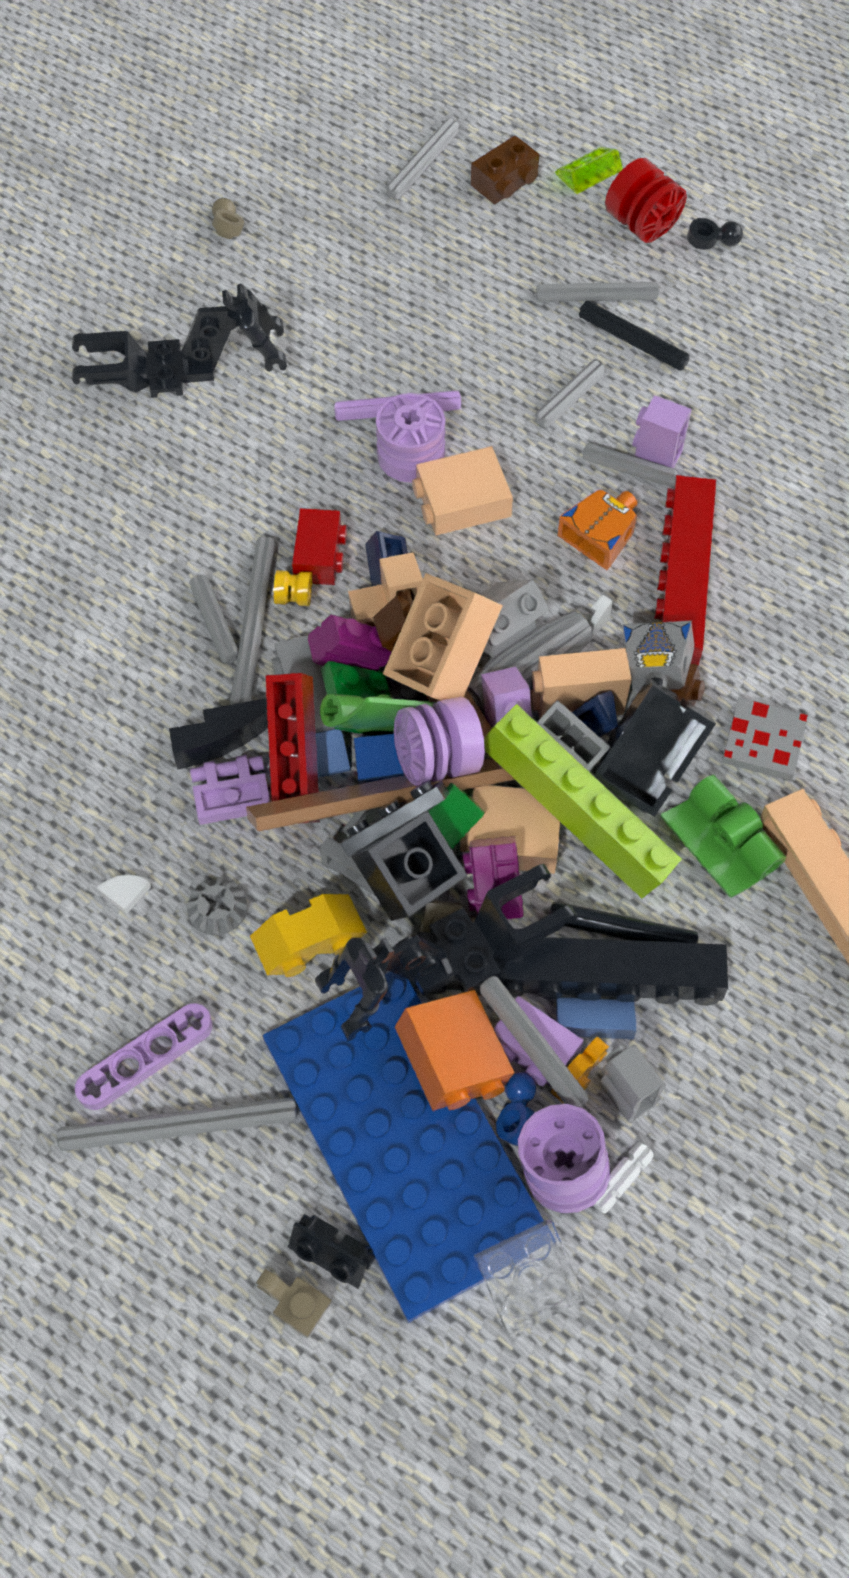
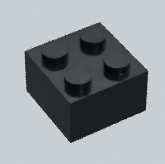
[351,811,467,921]

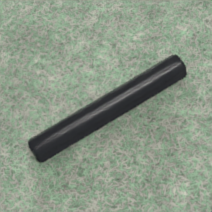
[579,301,690,371]
[549,901,699,943]

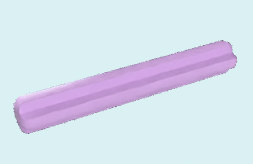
[334,390,461,421]

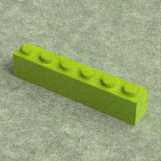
[484,704,682,899]

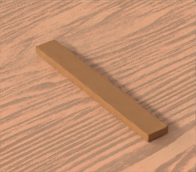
[246,758,515,831]

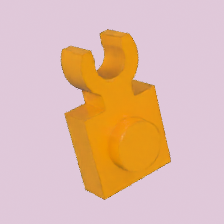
[551,1037,609,1103]

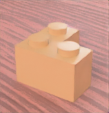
[348,552,423,627]

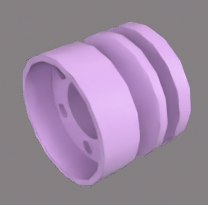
[376,393,446,483]
[394,696,485,786]
[518,1104,610,1213]

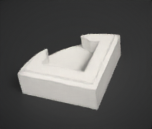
[588,595,613,638]
[97,875,151,914]

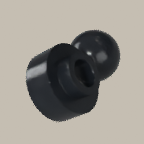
[687,218,743,250]

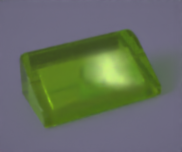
[555,147,623,194]

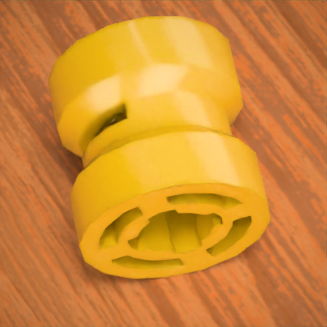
[273,570,312,607]

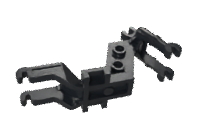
[72,283,287,398]
[315,864,578,1041]

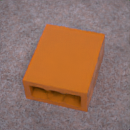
[395,990,515,1111]

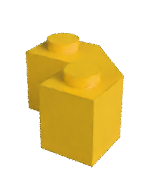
[250,894,367,977]

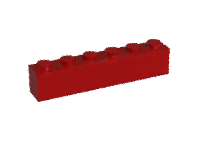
[654,475,716,666]

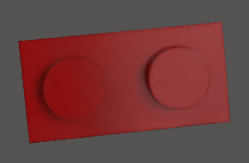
[292,508,347,585]

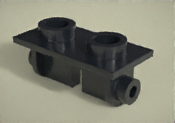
[288,1214,375,1289]

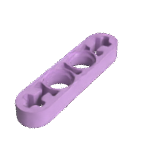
[75,1003,212,1110]

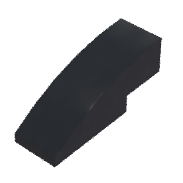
[169,698,268,770]

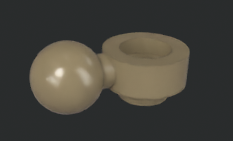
[212,198,245,239]

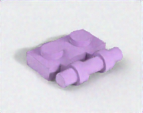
[190,755,270,825]

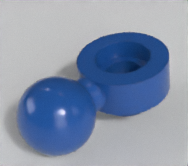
[496,1072,536,1146]

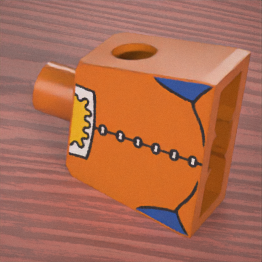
[557,490,638,570]

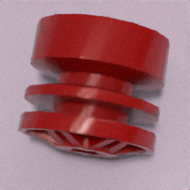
[605,158,687,243]

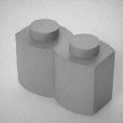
[600,1045,666,1123]

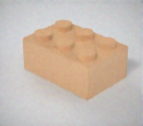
[383,573,503,701]

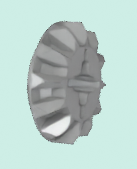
[186,876,247,935]

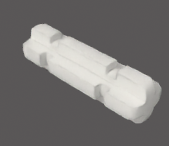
[593,1142,654,1213]

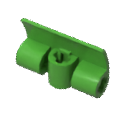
[320,694,436,733]
[661,775,787,898]

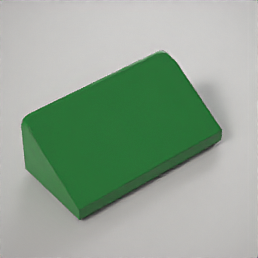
[427,782,484,850]

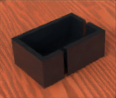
[590,677,716,817]

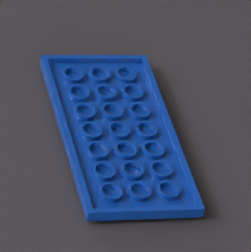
[262,972,555,1323]

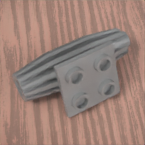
[467,611,594,714]

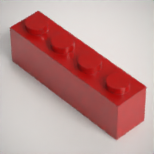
[265,673,320,824]

